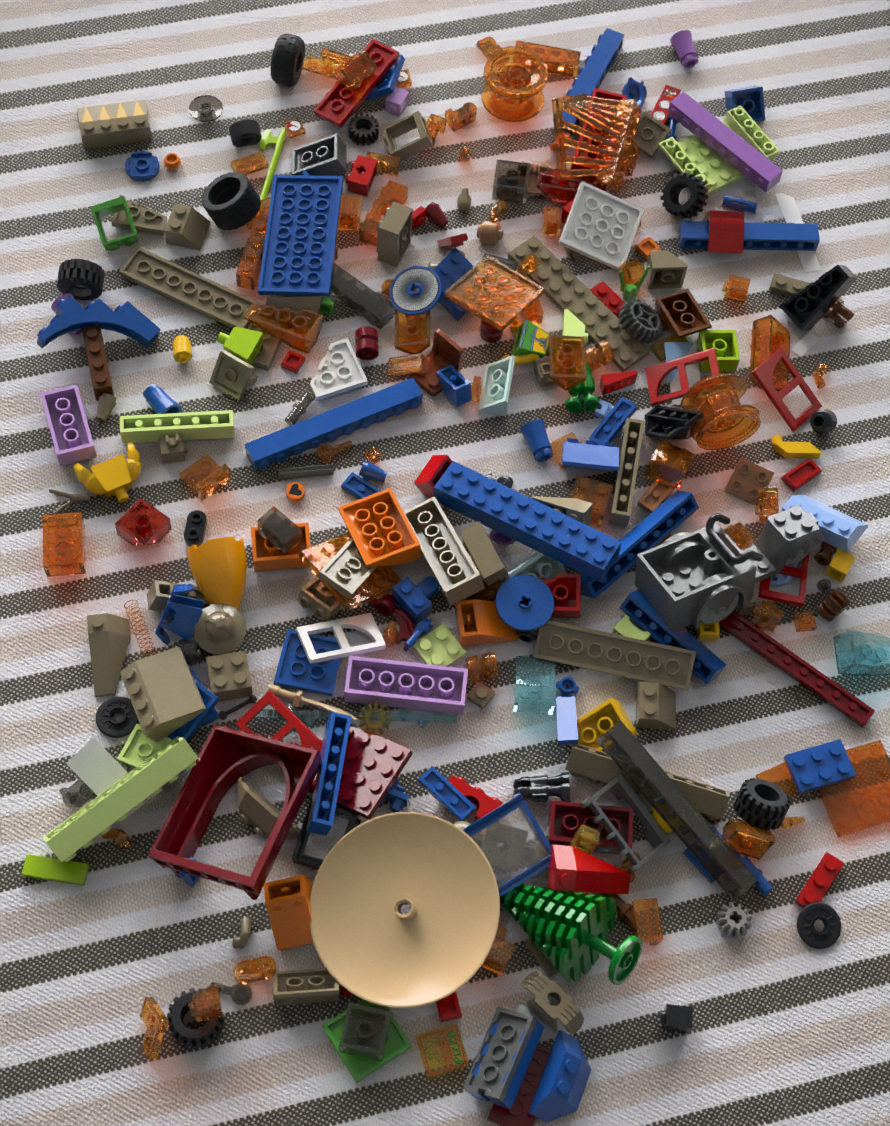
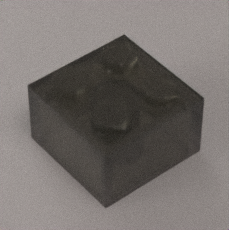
[492,159,531,203]
[339,1003,392,1061]

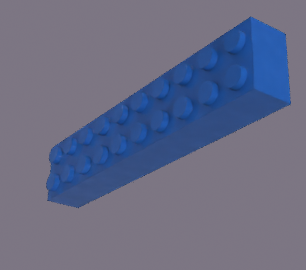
[434,461,621,582]

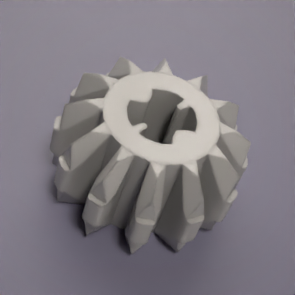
[716,902,752,939]

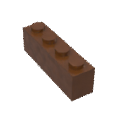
[82,326,114,401]

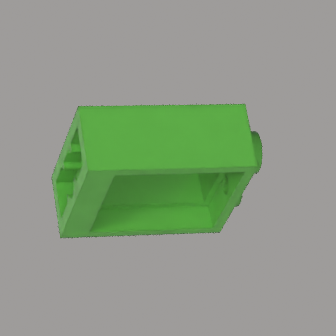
[91,196,140,251]

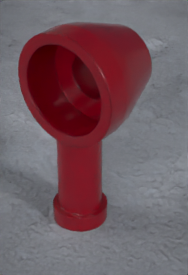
[359,592,396,616]

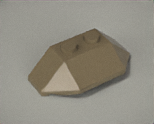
[238,777,301,840]

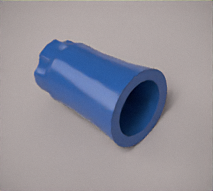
[143,384,182,414]
[520,419,553,462]

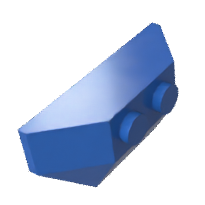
[528,1030,591,1123]

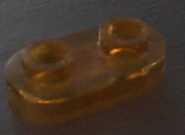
[233,956,277,984]

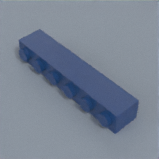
[619,589,726,685]
[306,711,352,836]

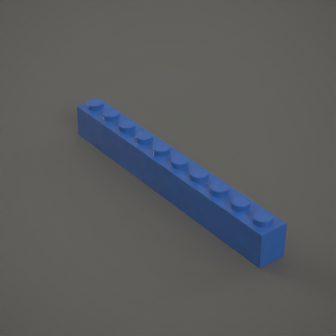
[245,378,423,471]

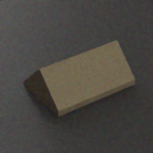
[273,968,339,1006]

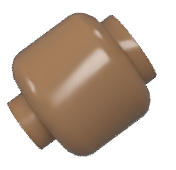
[477,221,503,245]

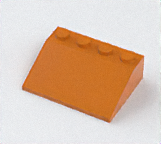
[338,488,422,567]

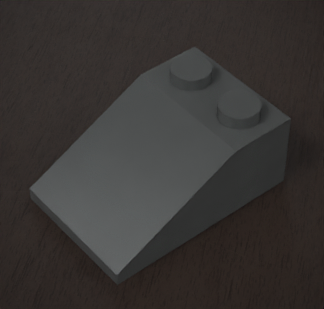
[291,134,347,176]

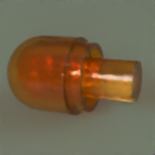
[382,621,399,648]

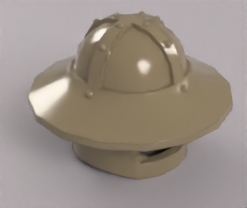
[193,603,246,655]

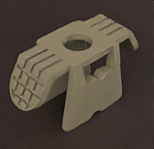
[521,971,584,1034]

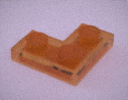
[140,997,168,1059]

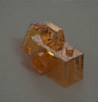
[755,488,779,524]

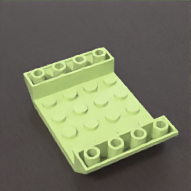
[658,105,780,196]

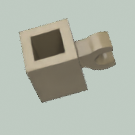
[159,434,188,464]

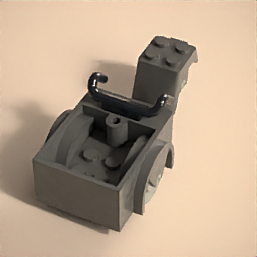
[635,506,824,632]

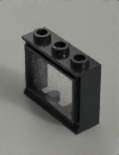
[292,799,361,870]

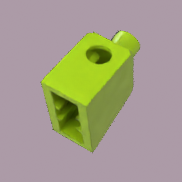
[217,327,263,365]

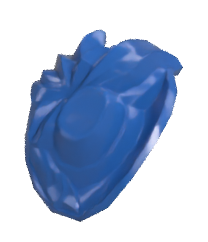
[622,77,647,106]

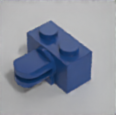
[392,576,439,625]

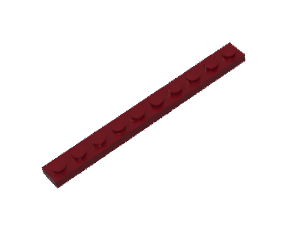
[719,610,875,728]

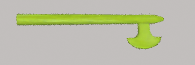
[259,127,286,210]

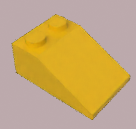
[572,697,638,752]

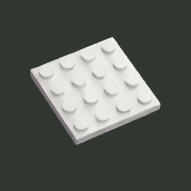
[558,181,644,271]

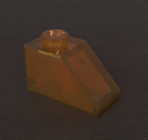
[189,984,223,1022]

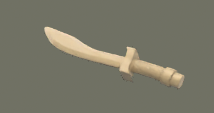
[267,685,358,721]

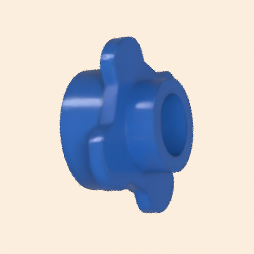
[556,676,579,696]

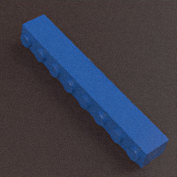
[553,28,624,136]
[678,221,820,251]
[581,490,699,599]

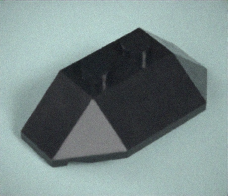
[644,405,704,440]

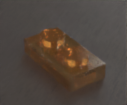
[230,151,269,176]

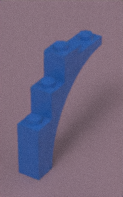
[37,296,161,349]

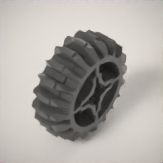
[618,299,664,344]

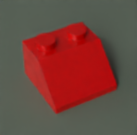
[414,455,453,508]

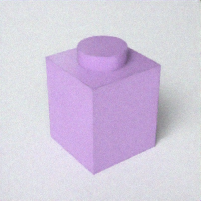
[385,86,409,116]

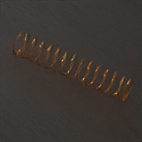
[124,600,157,658]

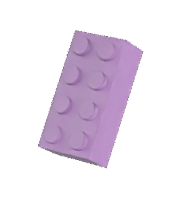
[40,384,97,466]

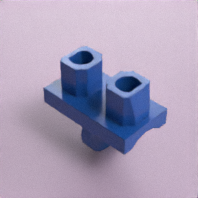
[379,778,410,813]

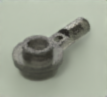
[210,981,253,1005]

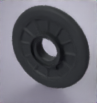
[95,696,139,738]
[797,902,841,949]

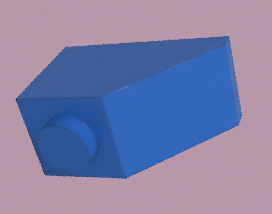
[436,365,472,407]

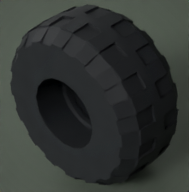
[270,33,305,86]

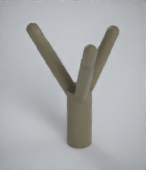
[49,489,90,516]

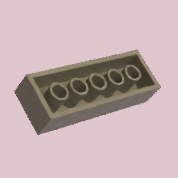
[403,496,485,606]

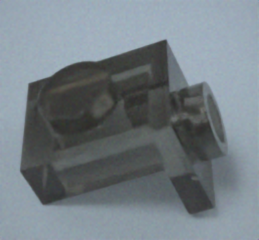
[59,778,95,807]

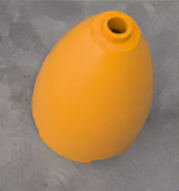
[186,537,247,610]

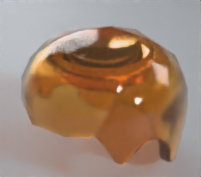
[618,259,645,285]

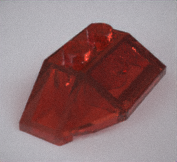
[536,168,607,205]

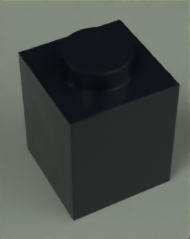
[660,1004,693,1033]

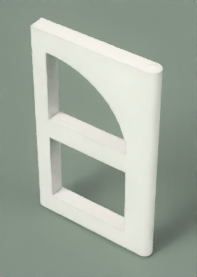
[296,613,386,664]

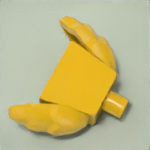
[73,442,141,503]

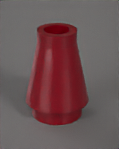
[425,202,449,228]

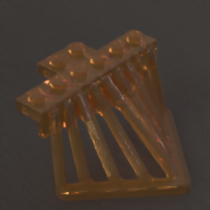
[552,93,641,192]

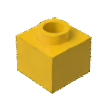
[697,621,719,642]

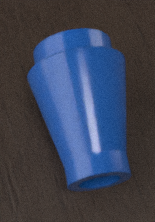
[359,461,388,482]

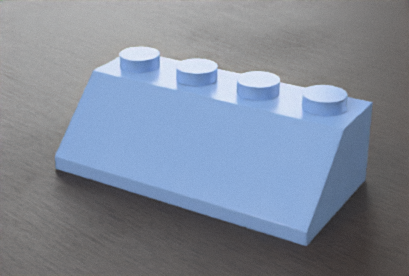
[782,495,868,553]

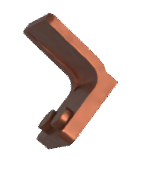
[409,329,464,397]

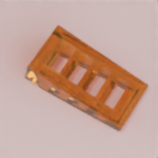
[366,152,401,177]

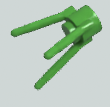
[619,266,650,302]

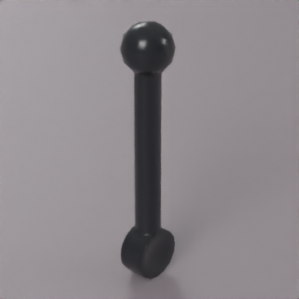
[219,695,257,720]

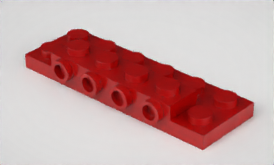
[314,39,400,128]

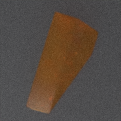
[243,304,324,354]

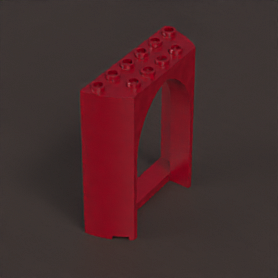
[148,725,322,900]

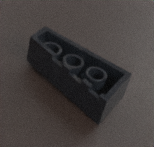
[779,265,857,331]

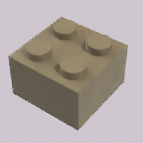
[206,651,253,702]

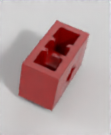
[345,155,378,196]

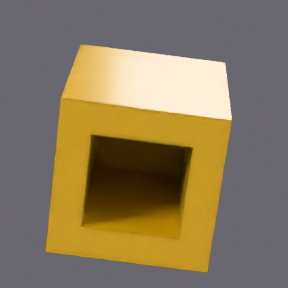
[825,548,855,583]

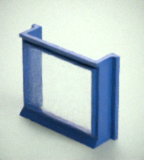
[462,792,551,897]

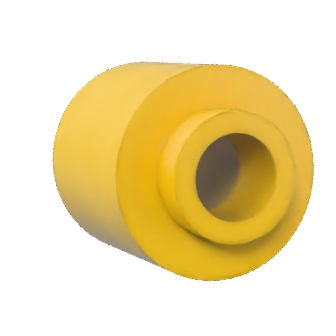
[172,335,192,363]

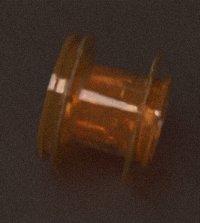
[481,46,547,122]
[681,373,761,450]

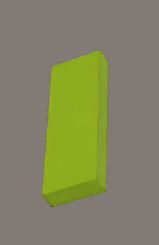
[21,854,89,886]

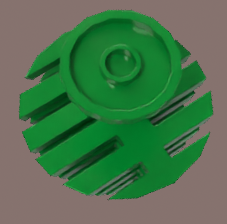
[496,879,643,985]

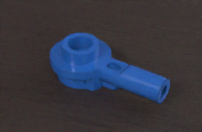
[405,617,433,649]

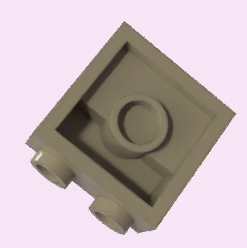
[297,577,353,621]

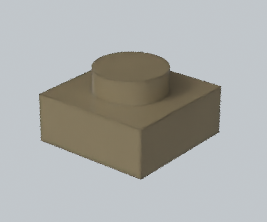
[467,681,495,709]

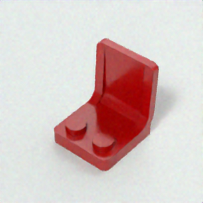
[704,210,745,254]

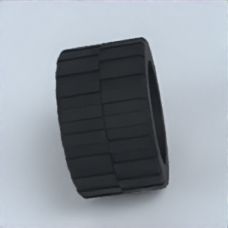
[201,172,261,230]

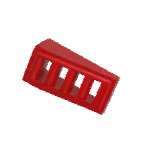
[599,371,638,395]

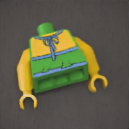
[502,319,556,365]

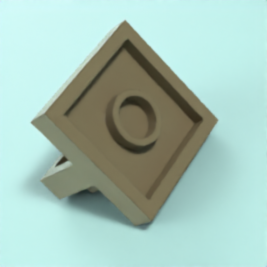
[209,350,258,400]

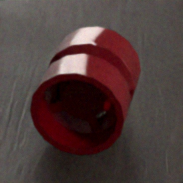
[480,310,504,343]
[355,326,379,360]

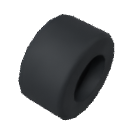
[229,119,262,147]

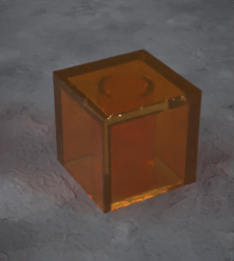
[338,194,363,233]

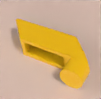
[771,435,822,459]

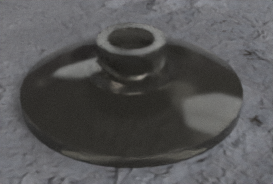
[189,95,223,122]

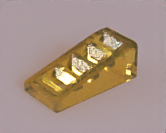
[569,825,600,855]

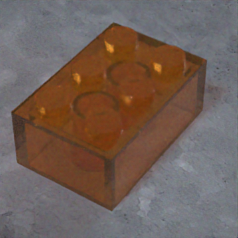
[42,512,86,577]

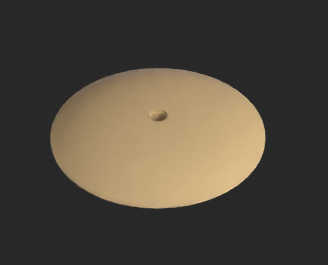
[310,812,500,1008]

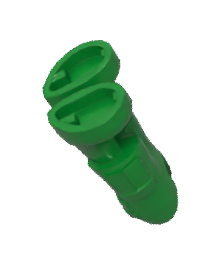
[565,364,599,413]

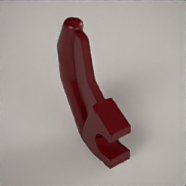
[392,607,415,652]

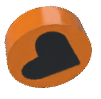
[286,482,305,502]

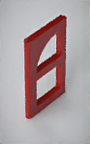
[645,348,722,406]
[751,348,822,432]
[758,552,810,607]
[235,691,323,771]

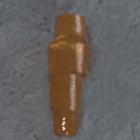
[777,817,805,829]

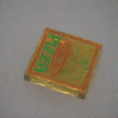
[415,1023,470,1080]

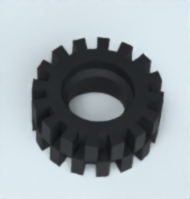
[349,114,379,146]

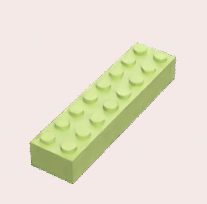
[42,737,198,862]

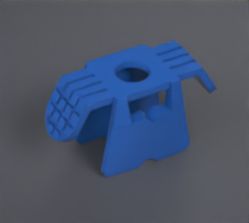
[155,584,204,645]

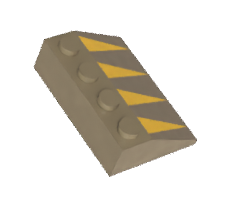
[78,100,152,149]

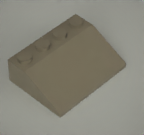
[120,646,206,743]

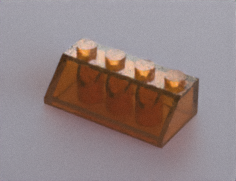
[749,315,790,391]

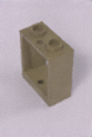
[383,110,433,163]

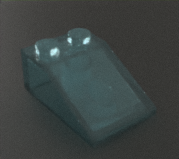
[833,630,890,676]
[513,656,556,715]

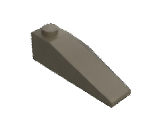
[87,613,131,697]

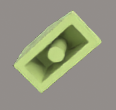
[562,309,588,351]

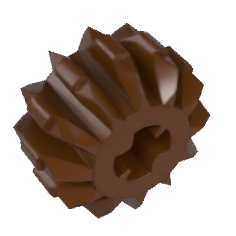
[817,590,850,622]

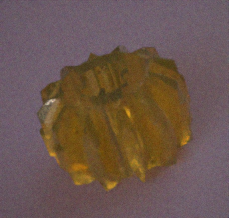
[358,701,392,735]

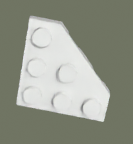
[310,338,368,401]

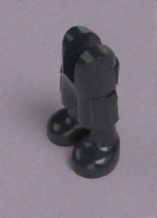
[513,772,570,802]

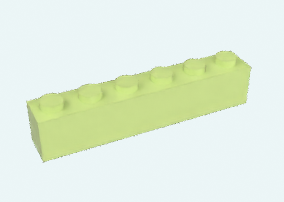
[120,410,235,444]

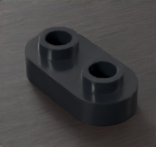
[184,510,207,547]

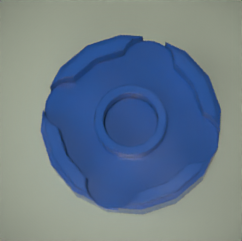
[125,151,160,182]

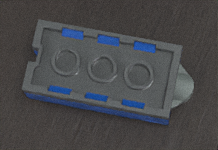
[463,1004,545,1109]

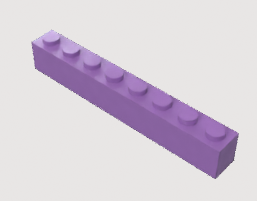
[668,92,783,192]

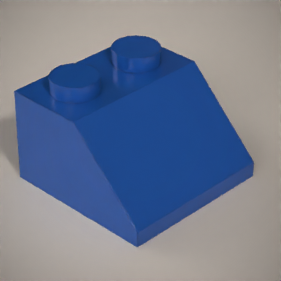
[724,86,765,122]

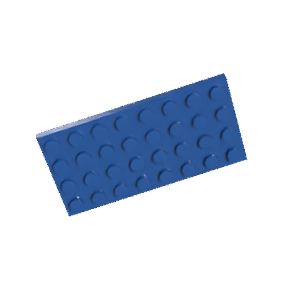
[258,175,344,297]

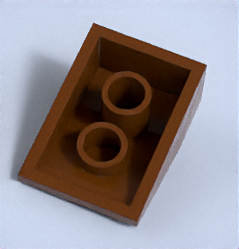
[655,289,712,338]

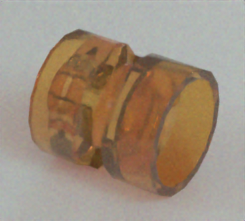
[581,340,615,372]
[465,652,499,683]

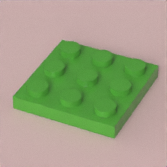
[322,999,412,1083]

